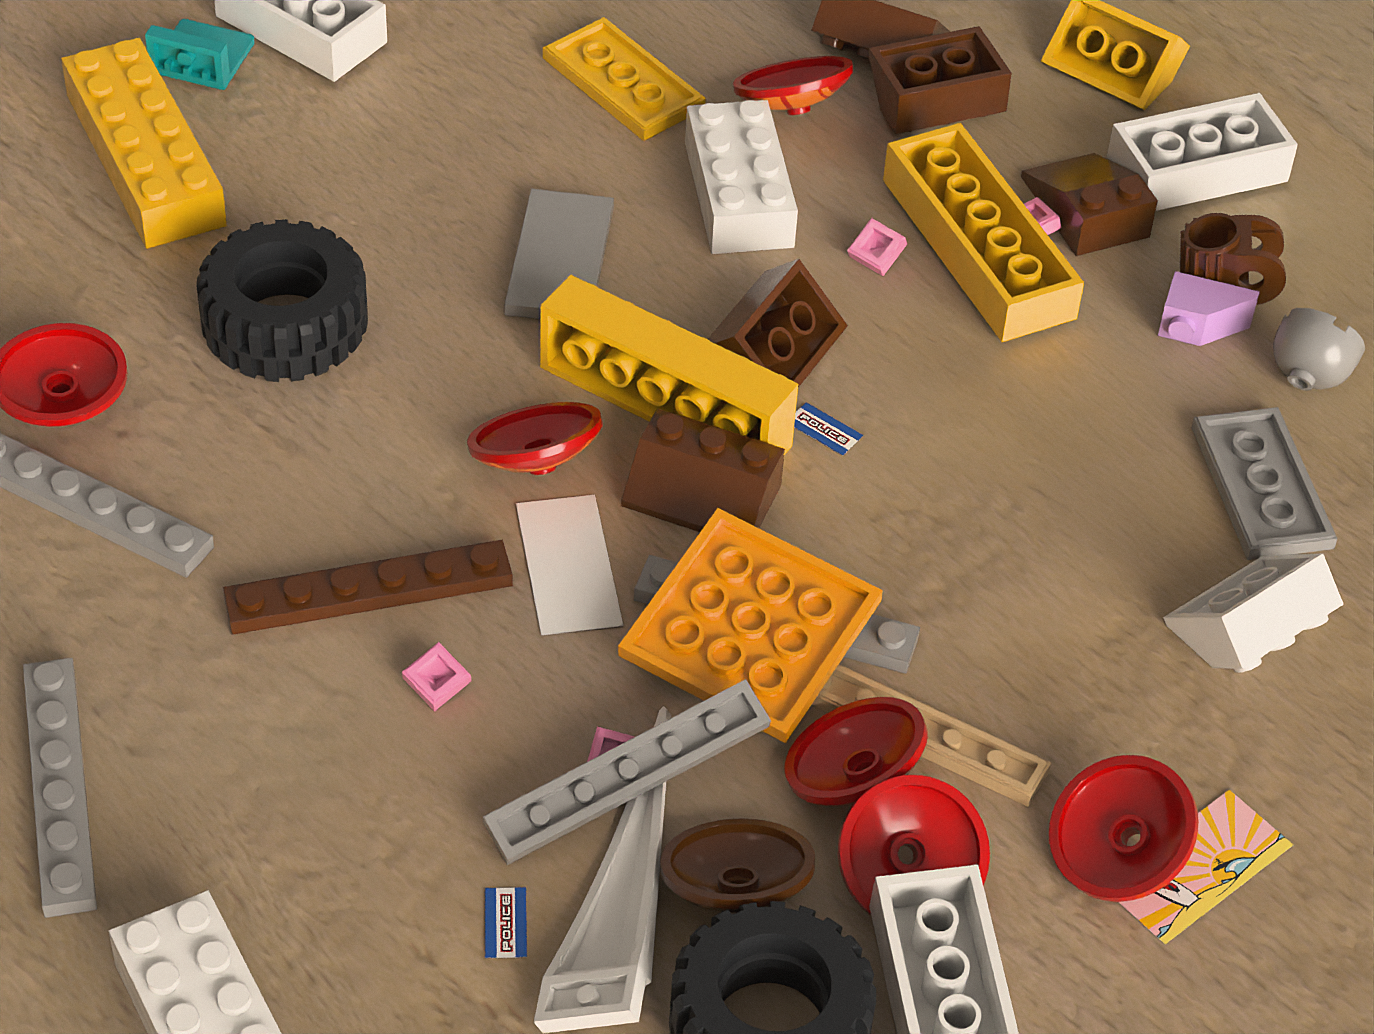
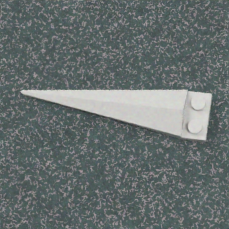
[534,706,671,1033]

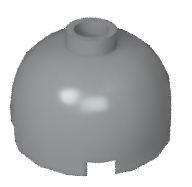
[1273,308,1365,391]

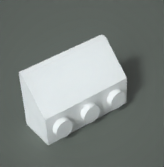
[1163,553,1343,673]

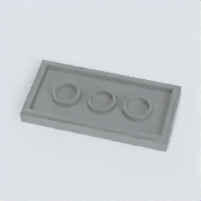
[505,189,614,319]
[1191,407,1337,560]

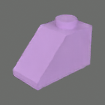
[1158,271,1259,346]

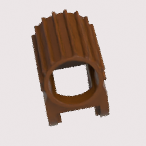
[1180,213,1286,305]

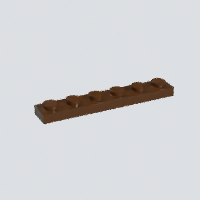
[223,539,513,635]

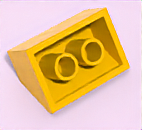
[1041,0,1190,110]

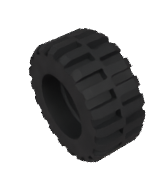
[196,219,368,382]
[669,901,876,1034]

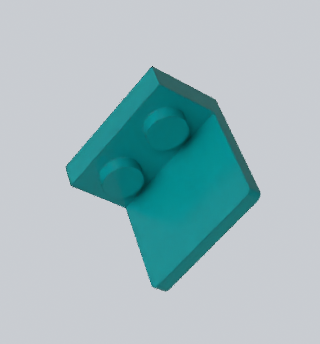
[145,19,255,90]

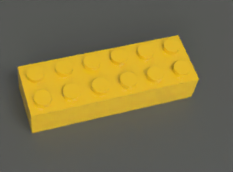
[61,37,227,249]
[883,123,1084,342]
[540,275,798,455]

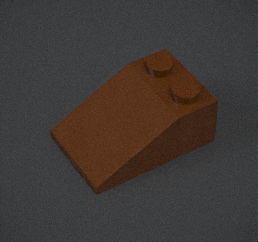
[1021,153,1158,256]

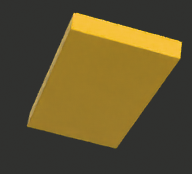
[543,17,706,141]

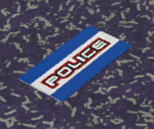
[794,402,864,456]
[485,887,527,958]

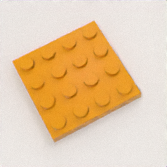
[618,508,883,743]

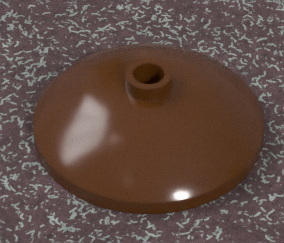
[660,818,815,913]

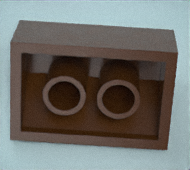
[811,0,950,60]
[868,26,1012,134]
[708,259,848,388]
[621,408,785,532]

